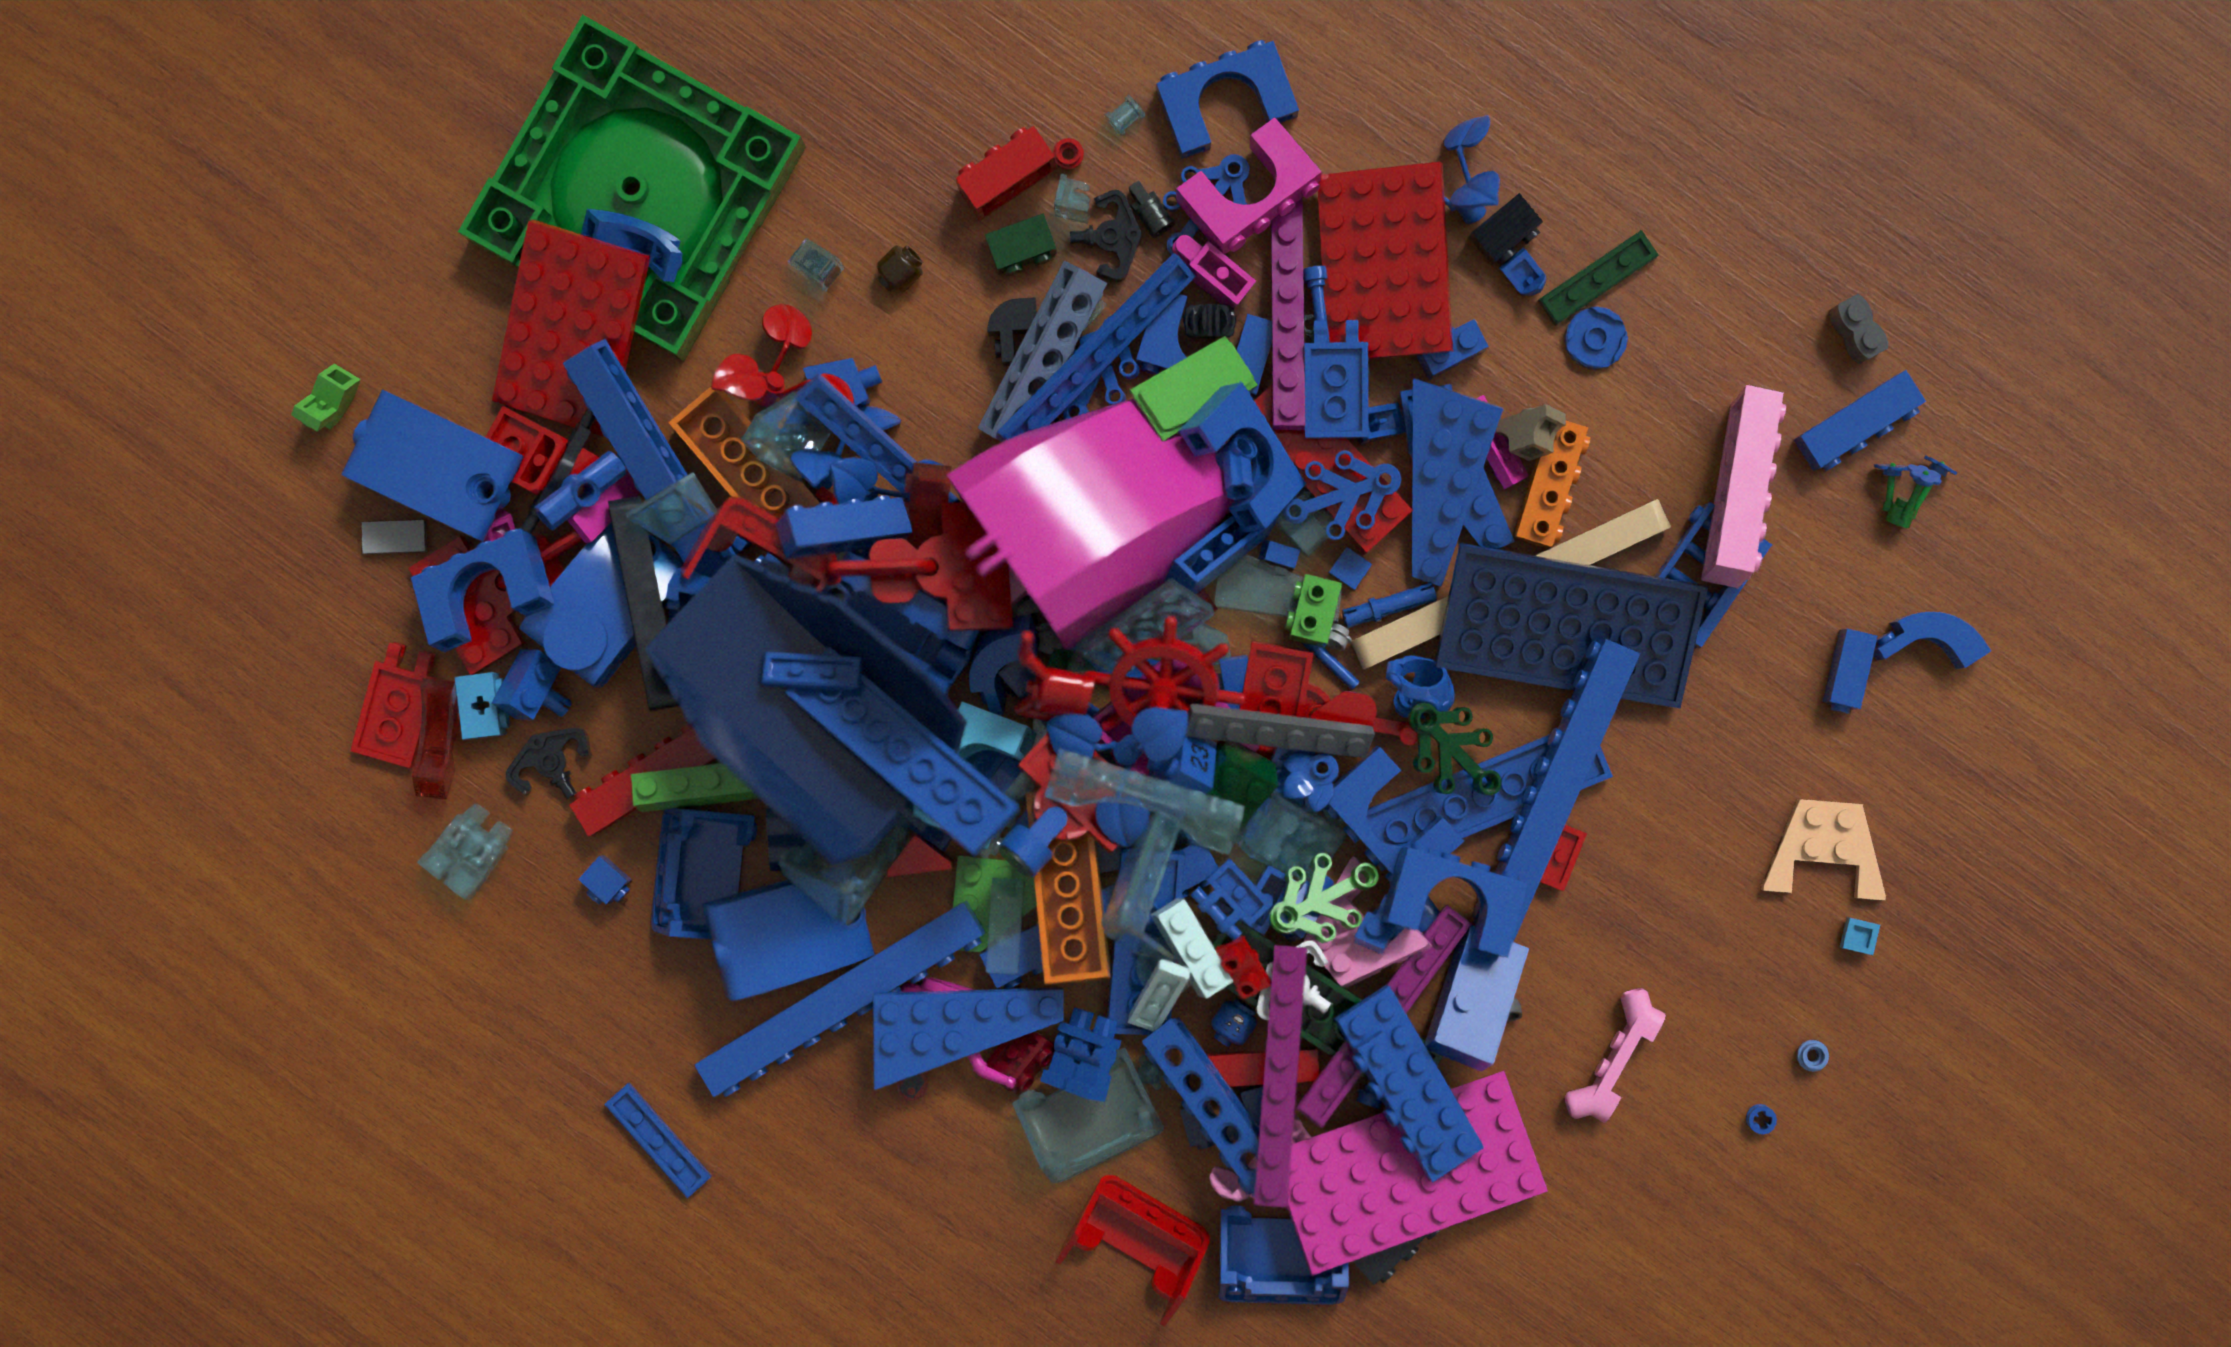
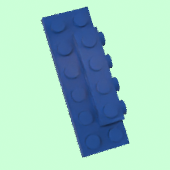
[1334,985,1484,1182]

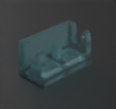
[1054,174,1090,224]

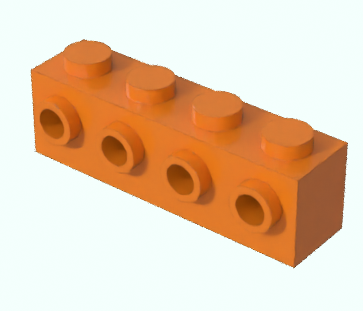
[1513,421,1590,549]

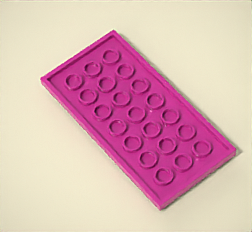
[1287,1071,1548,1275]

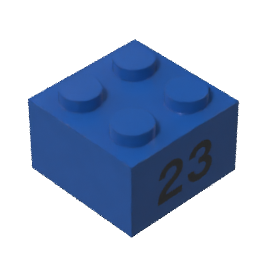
[1144,736,1217,823]

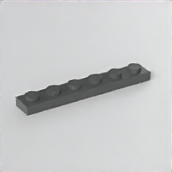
[1186,704,1375,758]

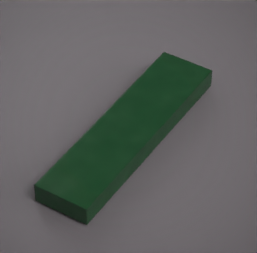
[1538,230,1659,326]

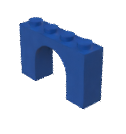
[1156,40,1299,160]
[1136,294,1272,398]
[1179,382,1306,533]
[411,528,555,653]
[1324,746,1464,883]
[1381,843,1528,958]

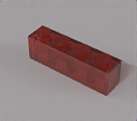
[904,462,952,575]

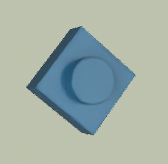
[1840,917,1880,955]

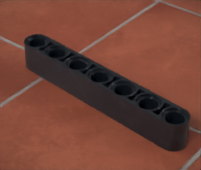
[608,495,680,712]

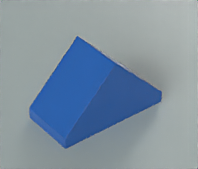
[1358,403,1405,446]

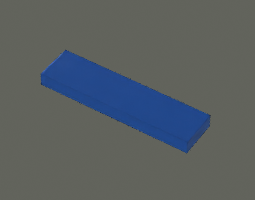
[604,1082,712,1198]

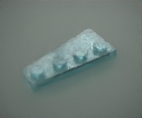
[1214,554,1342,623]

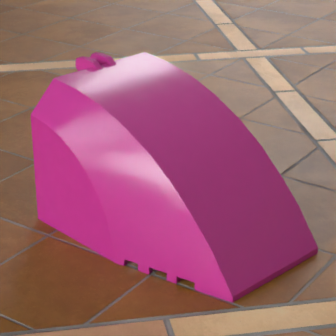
[947,398,1234,652]

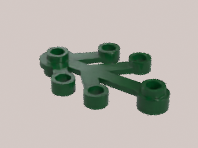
[1408,703,1501,795]

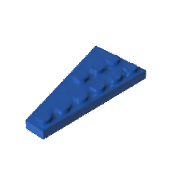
[1412,378,1504,587]
[873,987,1064,1090]

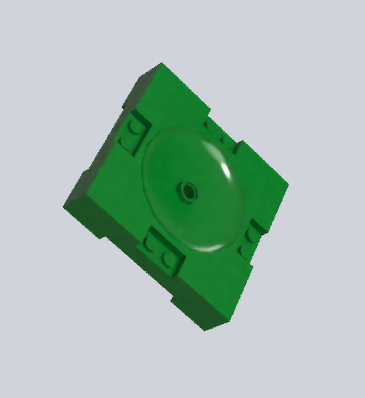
[458,14,806,362]

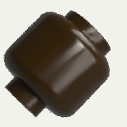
[877,245,923,292]

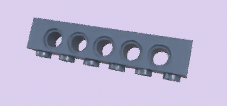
[978,261,1107,442]

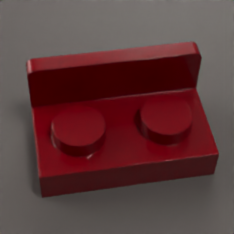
[986,1031,1055,1096]

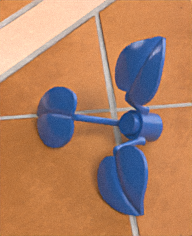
[1444,115,1500,224]
[754,406,901,489]
[829,458,946,557]
[1047,708,1188,847]

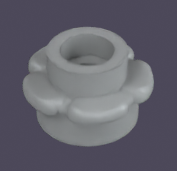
[1327,624,1352,651]

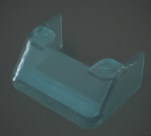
[1102,810,1214,961]

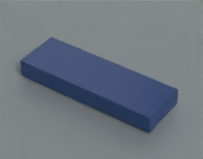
[762,652,863,691]

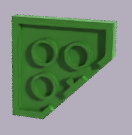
[953,856,1037,952]

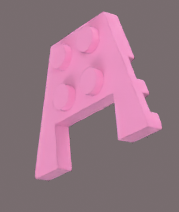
[1304,856,1432,988]

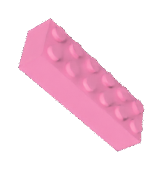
[1701,385,1786,588]

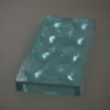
[1077,578,1214,673]

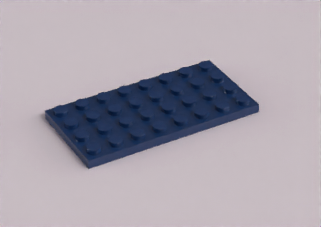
[1435,543,1708,708]

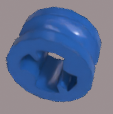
[1746,1104,1777,1134]

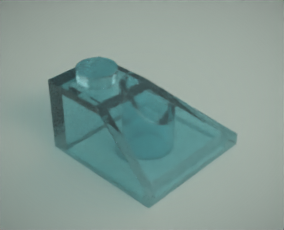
[741,392,831,481]

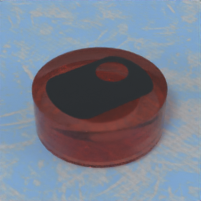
[896,1072,928,1101]

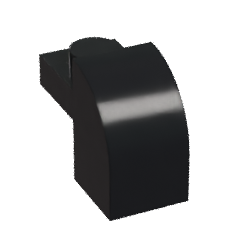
[987,297,1037,366]

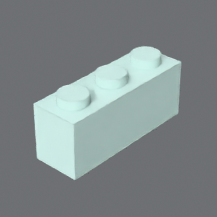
[1150,898,1233,998]

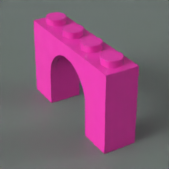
[1176,117,1322,254]

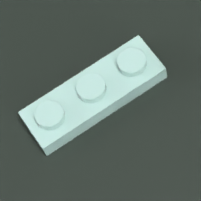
[1128,959,1191,1032]

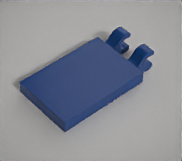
[1305,320,1369,439]

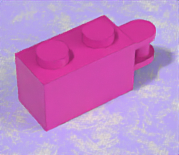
[1172,235,1256,308]

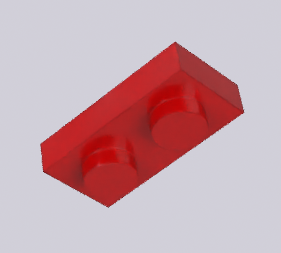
[1540,825,1587,891]

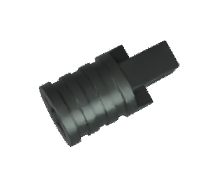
[1129,181,1175,238]

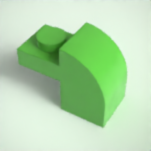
[291,363,361,432]

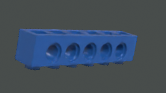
[1142,1017,1291,1198]

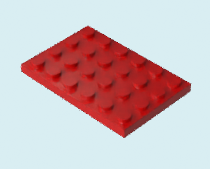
[1318,162,1453,359]
[492,220,650,437]

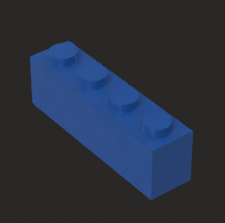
[1793,370,1926,471]
[776,495,913,559]
[1164,515,1279,602]

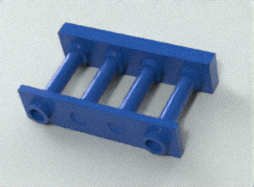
[1655,502,1772,649]

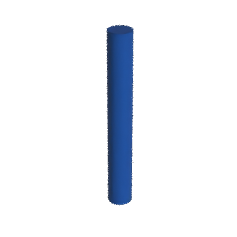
[1284,624,1360,691]

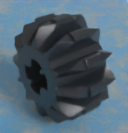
[1184,304,1236,339]

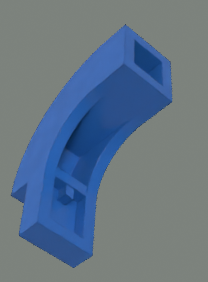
[581,209,682,282]
[1873,612,1991,669]
[969,614,1040,715]

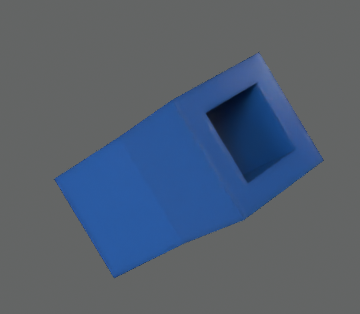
[1258,540,1300,570]
[990,756,1021,793]

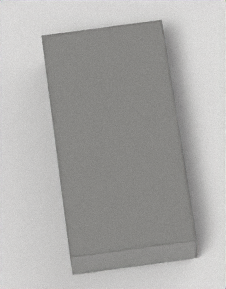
[362,520,427,554]

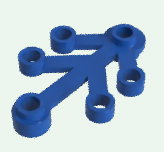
[1163,154,1250,255]
[1063,315,1140,420]
[1283,450,1401,540]

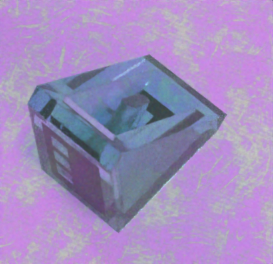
[787,238,844,292]

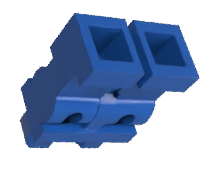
[1040,1007,1121,1102]

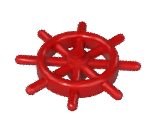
[1084,616,1247,743]

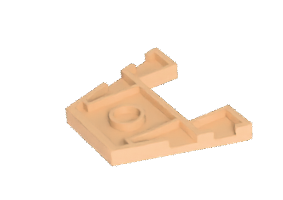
[1761,799,1886,900]

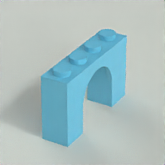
[913,702,1037,849]

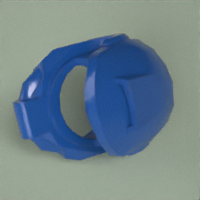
[1386,655,1455,720]

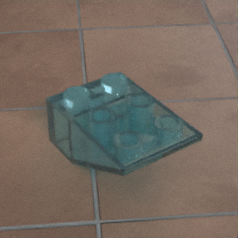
[1232,790,1347,882]

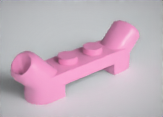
[1565,988,1666,1123]

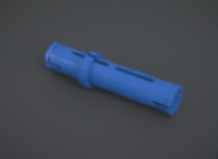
[1342,583,1437,629]

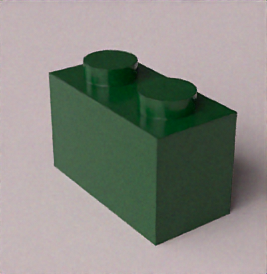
[985,213,1057,276]

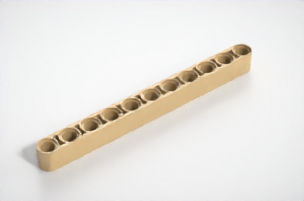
[1351,499,1671,670]

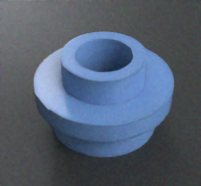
[1797,1040,1829,1072]

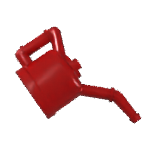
[1014,632,1094,721]

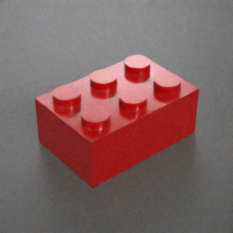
[955,125,1056,221]

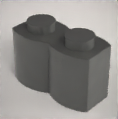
[1829,294,1888,364]

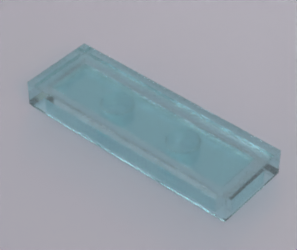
[986,878,1025,975]

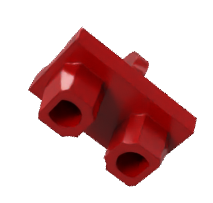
[1215,936,1272,999]

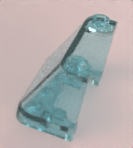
[779,807,912,926]
[1012,1047,1164,1183]

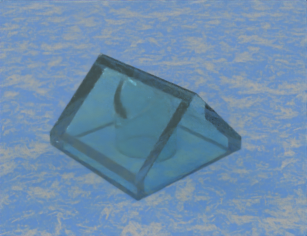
[626,472,717,544]

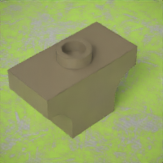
[1496,404,1566,461]

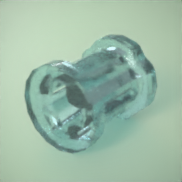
[1105,95,1146,136]

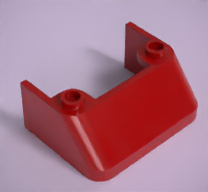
[681,497,837,593]
[1055,1175,1210,1327]

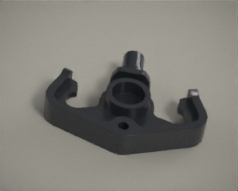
[1070,190,1141,282]
[506,728,592,800]

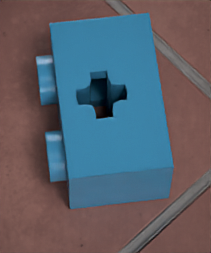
[455,672,510,740]

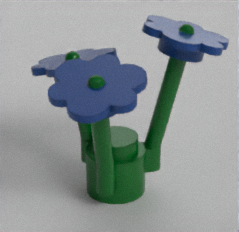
[1874,455,1957,528]

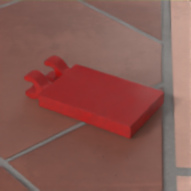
[350,642,438,768]

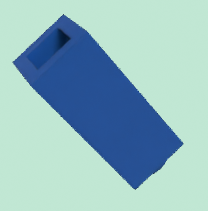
[1822,628,1878,714]

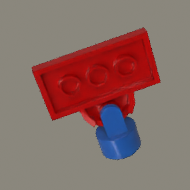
[999,733,1150,877]

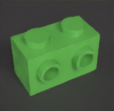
[1285,574,1342,648]

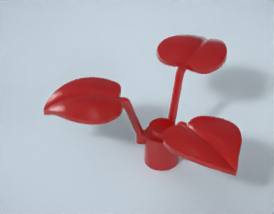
[711,303,854,407]

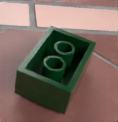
[1171,741,1278,849]

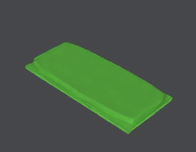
[1129,336,1258,441]

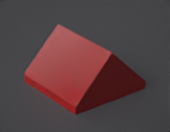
[887,834,955,877]

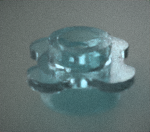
[1138,1055,1165,1090]

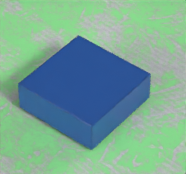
[1329,547,1372,590]

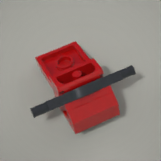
[485,406,600,535]

